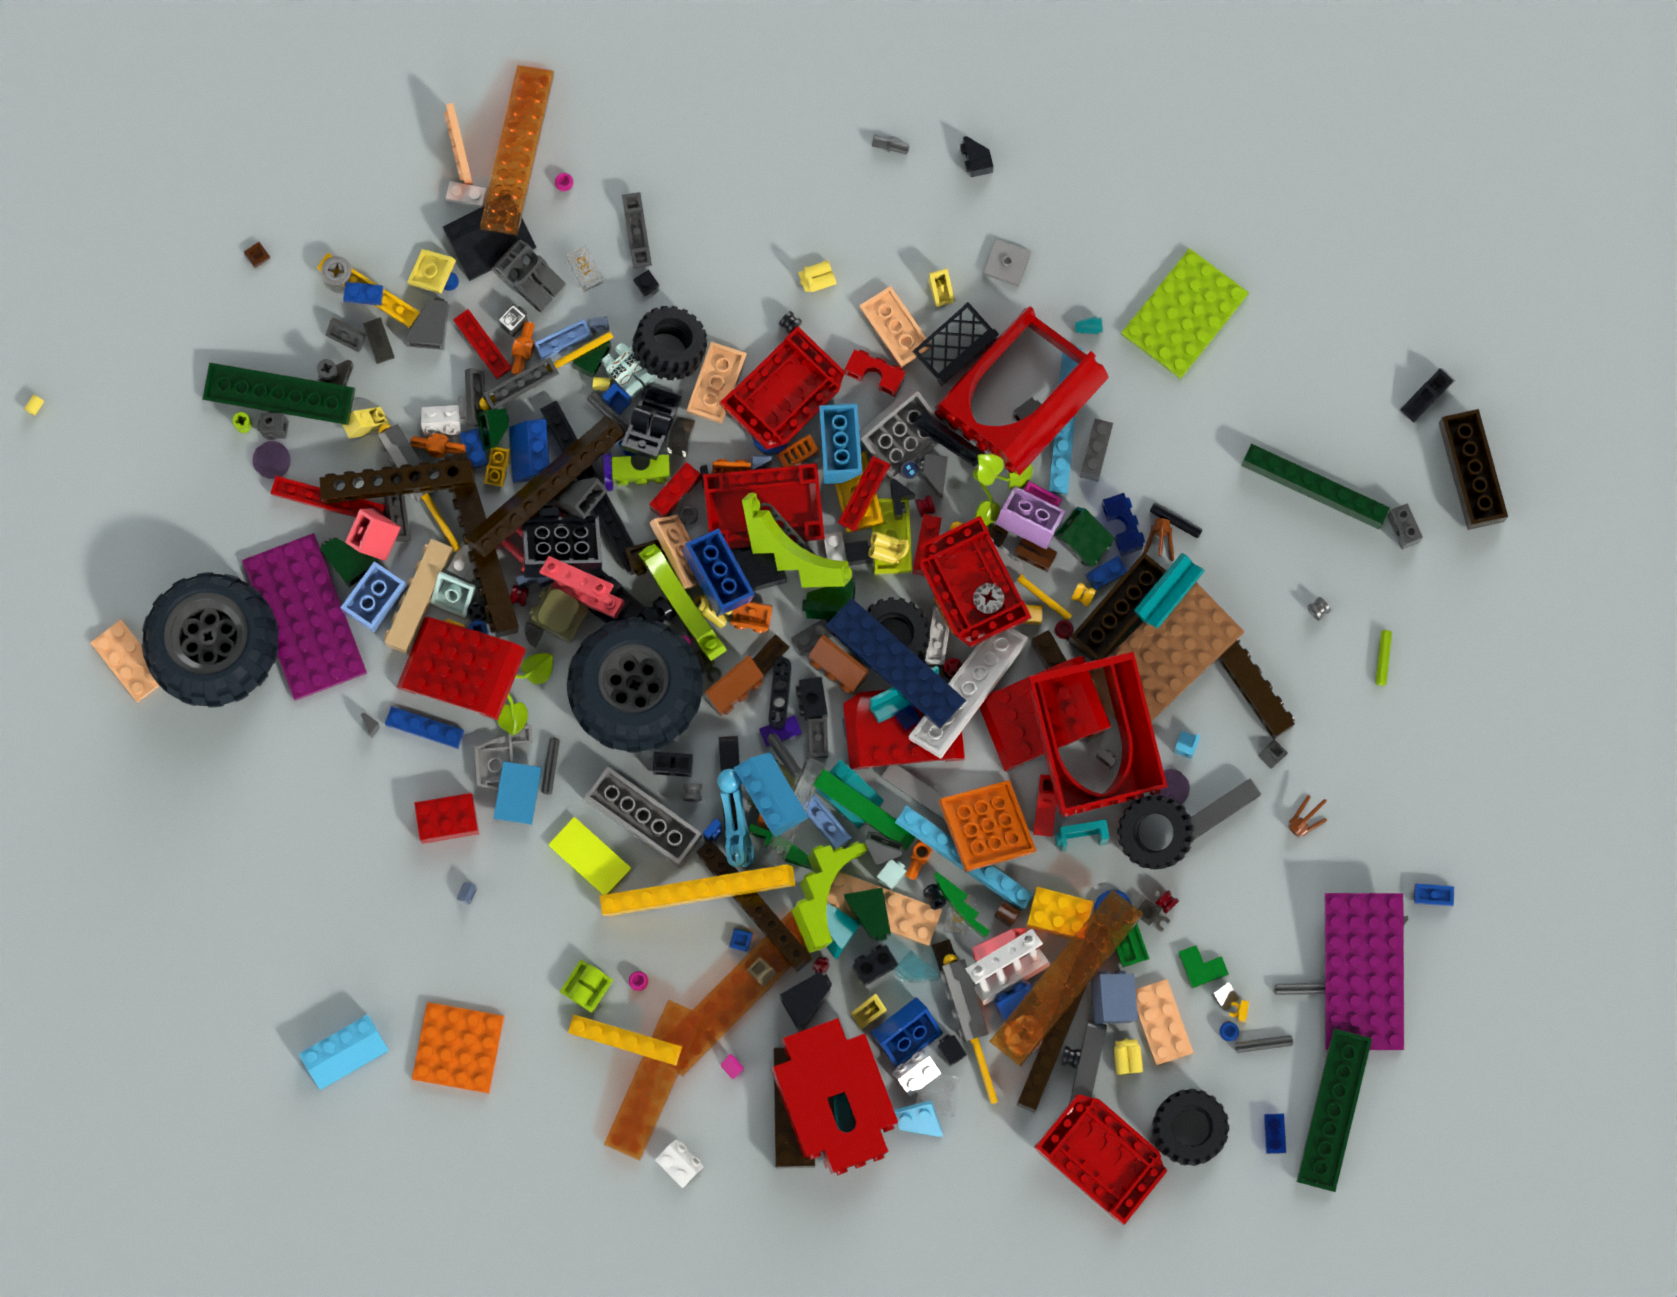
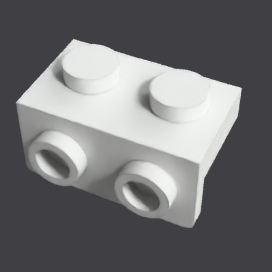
[421,405,461,437]
[892,1050,941,1097]
[655,1140,704,1188]

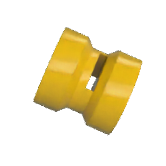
[1071,582,1097,607]

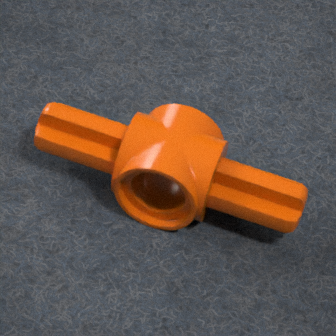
[511,321,535,375]
[410,433,466,458]
[905,840,933,880]

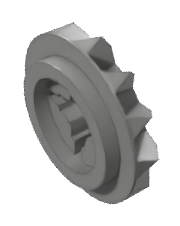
[321,256,352,286]
[973,583,1004,614]

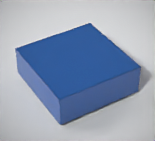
[729,928,753,952]

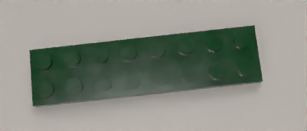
[202,362,355,425]
[1296,1029,1372,1192]

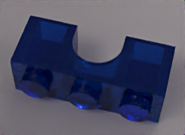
[1101,493,1145,556]

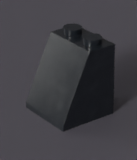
[780,971,832,1032]

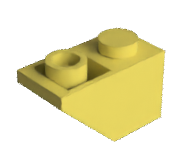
[342,407,389,439]

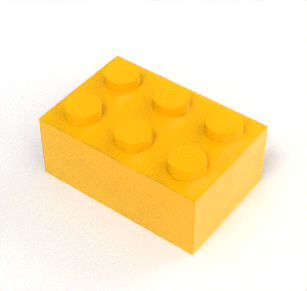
[1026,887,1094,942]

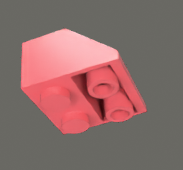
[345,508,401,561]

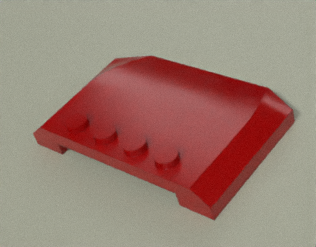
[719,326,845,450]
[920,516,1032,647]
[843,690,965,770]
[1034,1094,1167,1225]

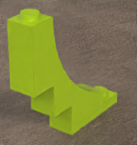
[742,493,852,588]
[639,544,727,661]

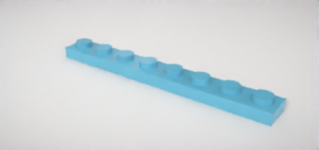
[1049,347,1082,495]
[895,805,1034,911]

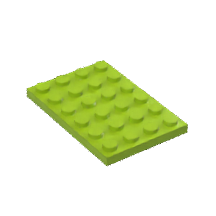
[1121,248,1249,380]

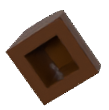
[994,900,1021,927]

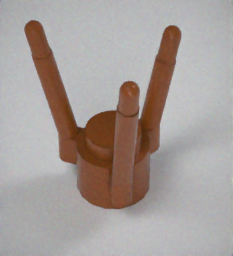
[1144,518,1174,561]
[1288,795,1327,837]

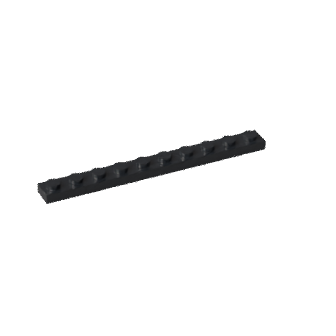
[540,400,635,574]

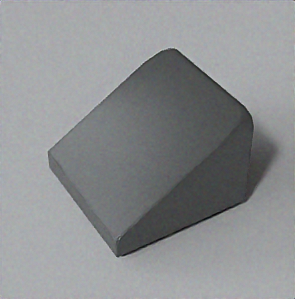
[361,713,380,738]
[1258,740,1288,769]

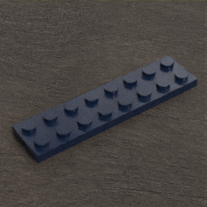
[825,598,966,729]

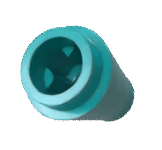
[1075,316,1103,335]

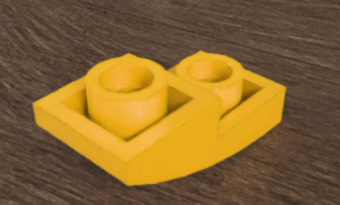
[484,447,511,487]

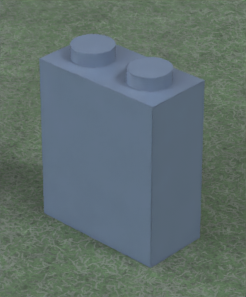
[1090,971,1138,1024]

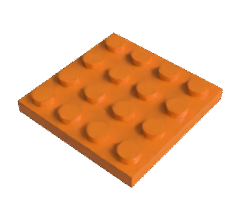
[938,780,1037,872]
[412,1002,504,1094]

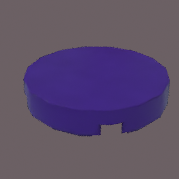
[603,454,614,492]

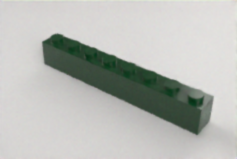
[1241,443,1390,529]

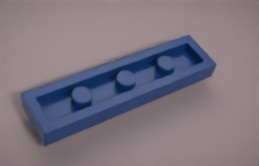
[385,706,465,749]

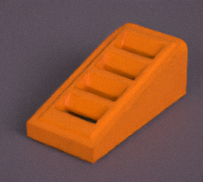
[777,434,819,467]

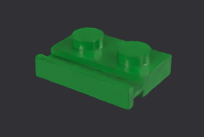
[1110,922,1149,968]

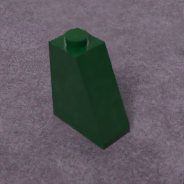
[320,537,379,588]
[802,578,856,620]
[844,888,891,942]

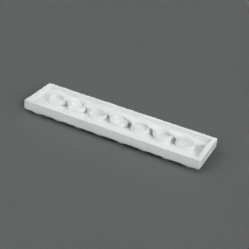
[909,628,1029,759]

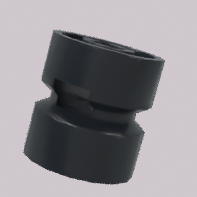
[640,596,676,623]

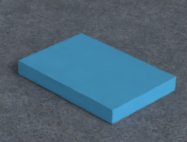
[493,761,542,825]

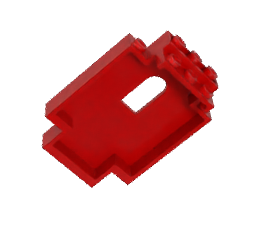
[771,1018,899,1176]

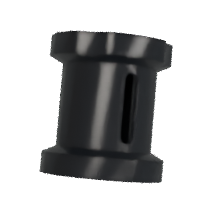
[923,884,946,910]

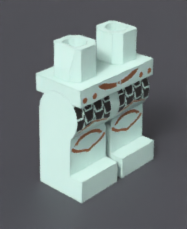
[601,342,657,399]

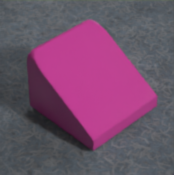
[721,1054,744,1079]

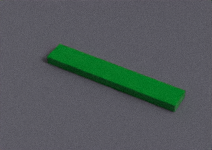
[812,769,915,850]

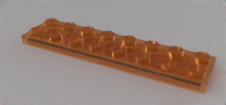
[604,999,705,1161]

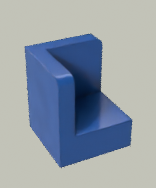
[602,383,632,415]

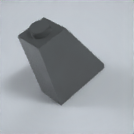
[405,298,449,350]
[552,478,608,519]

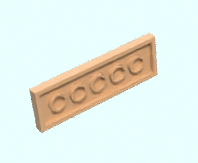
[827,872,942,947]

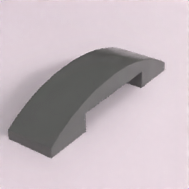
[622,192,652,268]

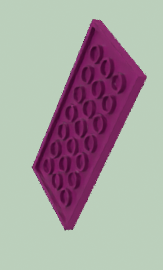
[242,533,367,701]
[1324,893,1404,1050]

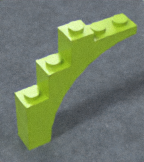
[791,841,868,953]

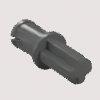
[872,135,910,154]

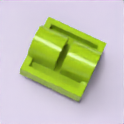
[559,959,614,1013]

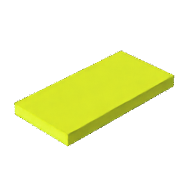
[872,498,912,575]
[548,817,632,895]

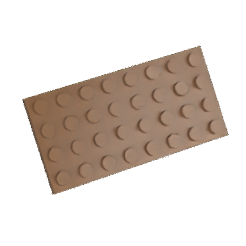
[1090,582,1245,722]

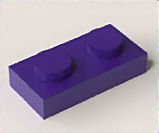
[759,715,802,748]

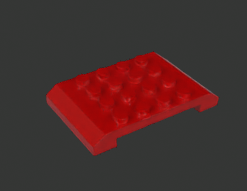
[703,463,825,549]
[396,617,526,720]
[979,656,1112,772]

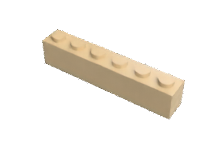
[384,539,454,655]

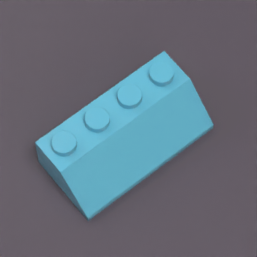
[299,1014,389,1090]

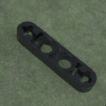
[768,657,792,730]

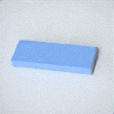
[534,319,593,360]
[802,794,852,849]

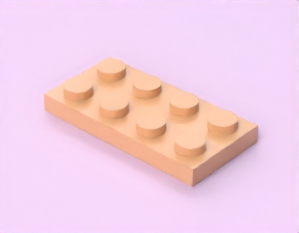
[444,103,473,185]
[859,286,931,368]
[686,342,747,424]
[649,514,700,589]
[90,620,159,703]
[1136,979,1193,1066]

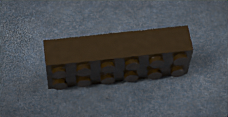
[1439,409,1508,530]
[1069,552,1166,661]
[774,1048,815,1169]

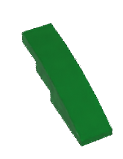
[749,824,813,870]
[933,872,990,939]

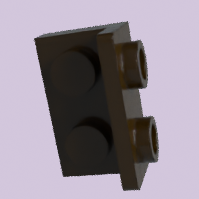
[624,539,668,576]

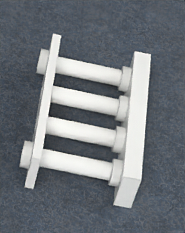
[966,929,1050,1005]

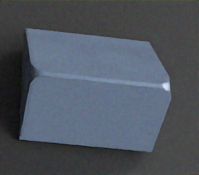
[589,316,609,333]
[752,456,772,470]
[457,882,477,905]

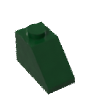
[572,341,611,378]
[477,408,509,451]

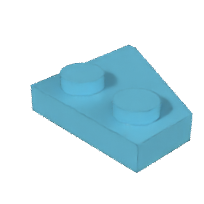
[894,1100,943,1137]

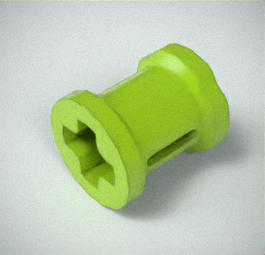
[232,412,252,433]

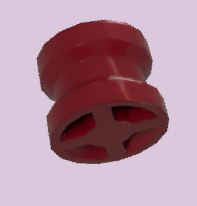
[915,495,936,518]
[510,585,529,607]
[943,658,962,679]
[1155,890,1179,914]

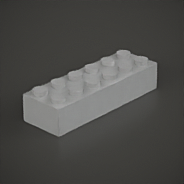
[585,766,702,868]

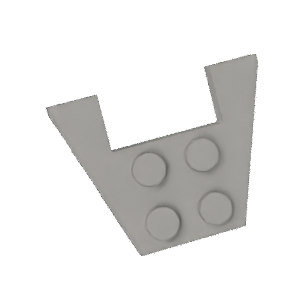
[474,725,533,792]

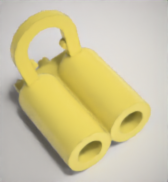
[798,260,836,293]
[868,532,909,564]
[693,595,733,628]
[1113,1038,1143,1075]

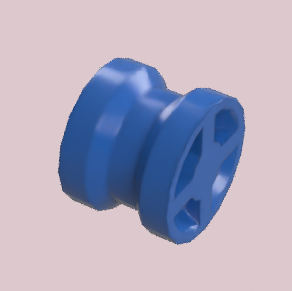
[468,620,489,635]

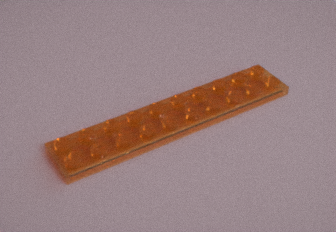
[480,65,554,235]
[989,889,1144,1067]
[663,911,807,1077]

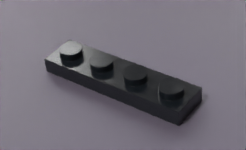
[912,412,986,467]

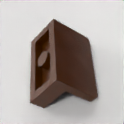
[1014,538,1057,573]

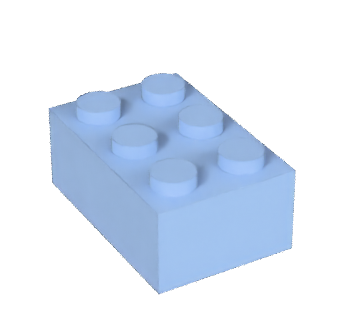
[340,561,407,633]

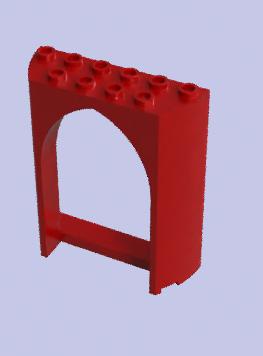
[934,306,1109,476]
[1026,651,1168,817]

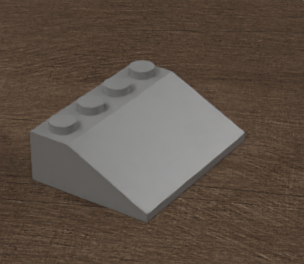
[859,388,942,480]

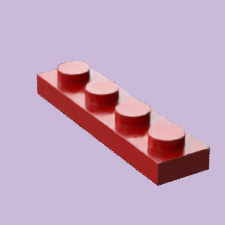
[453,309,512,380]
[838,456,891,532]

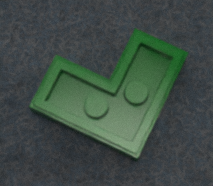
[1178,945,1229,989]

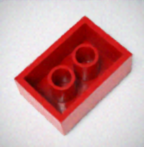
[414,793,480,844]

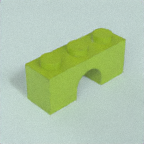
[612,454,670,486]

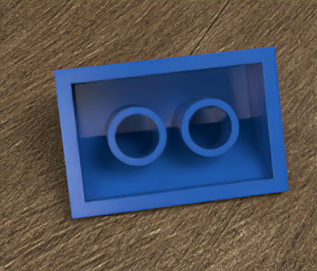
[509,419,550,483]
[870,997,943,1068]

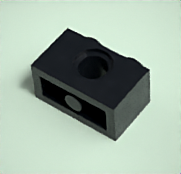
[796,677,828,721]

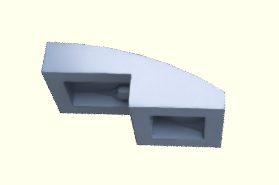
[516,575,554,589]

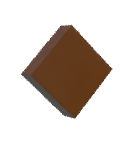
[244,242,270,268]

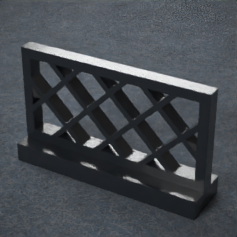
[912,302,999,386]

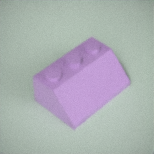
[995,486,1066,549]

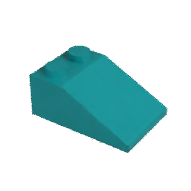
[815,760,884,829]

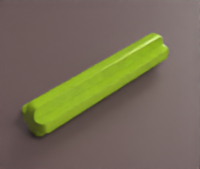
[1375,630,1392,686]

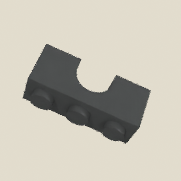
[1080,418,1113,482]

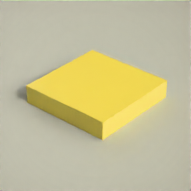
[407,249,456,294]

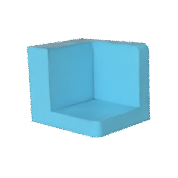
[1173,731,1201,759]

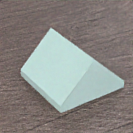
[430,572,477,618]

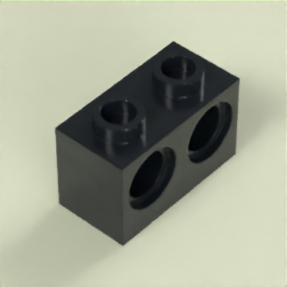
[652,751,693,777]
[852,944,898,987]

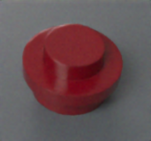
[1055,620,1074,639]
[812,956,830,974]

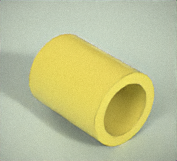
[593,377,611,391]
[24,394,44,416]

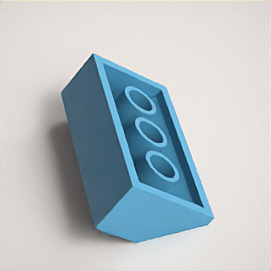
[819,404,862,484]
[734,752,809,838]

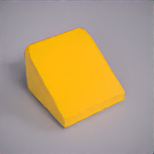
[1022,605,1042,625]

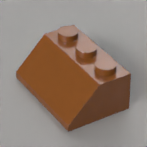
[808,635,868,695]
[705,655,764,717]

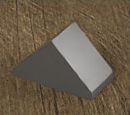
[865,831,904,865]

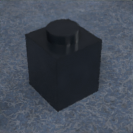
[845,540,871,566]
[937,1035,967,1067]

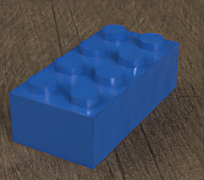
[682,528,755,617]

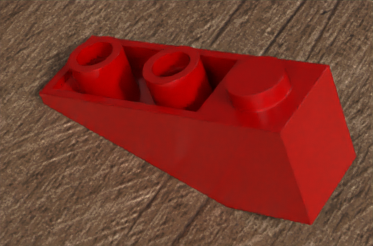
[1033,774,1057,837]

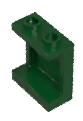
[1053,507,1115,567]

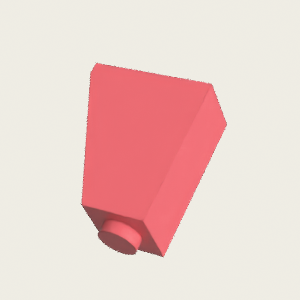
[972,928,1027,962]

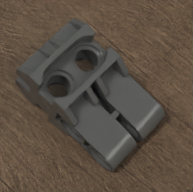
[491,239,566,312]

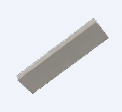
[881,765,945,821]

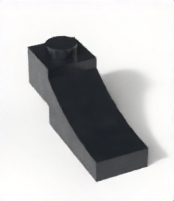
[1400,368,1456,423]

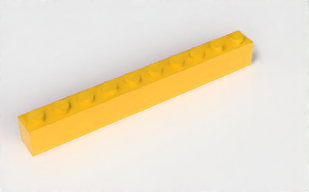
[600,864,795,917]

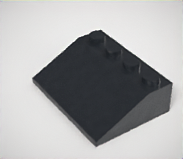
[443,193,537,281]
[522,516,602,578]

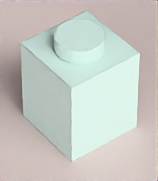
[876,860,906,891]

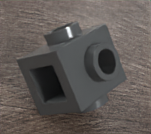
[257,412,289,440]

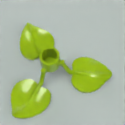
[973,454,1033,527]
[497,653,553,735]

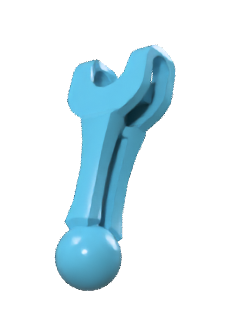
[717,769,755,867]

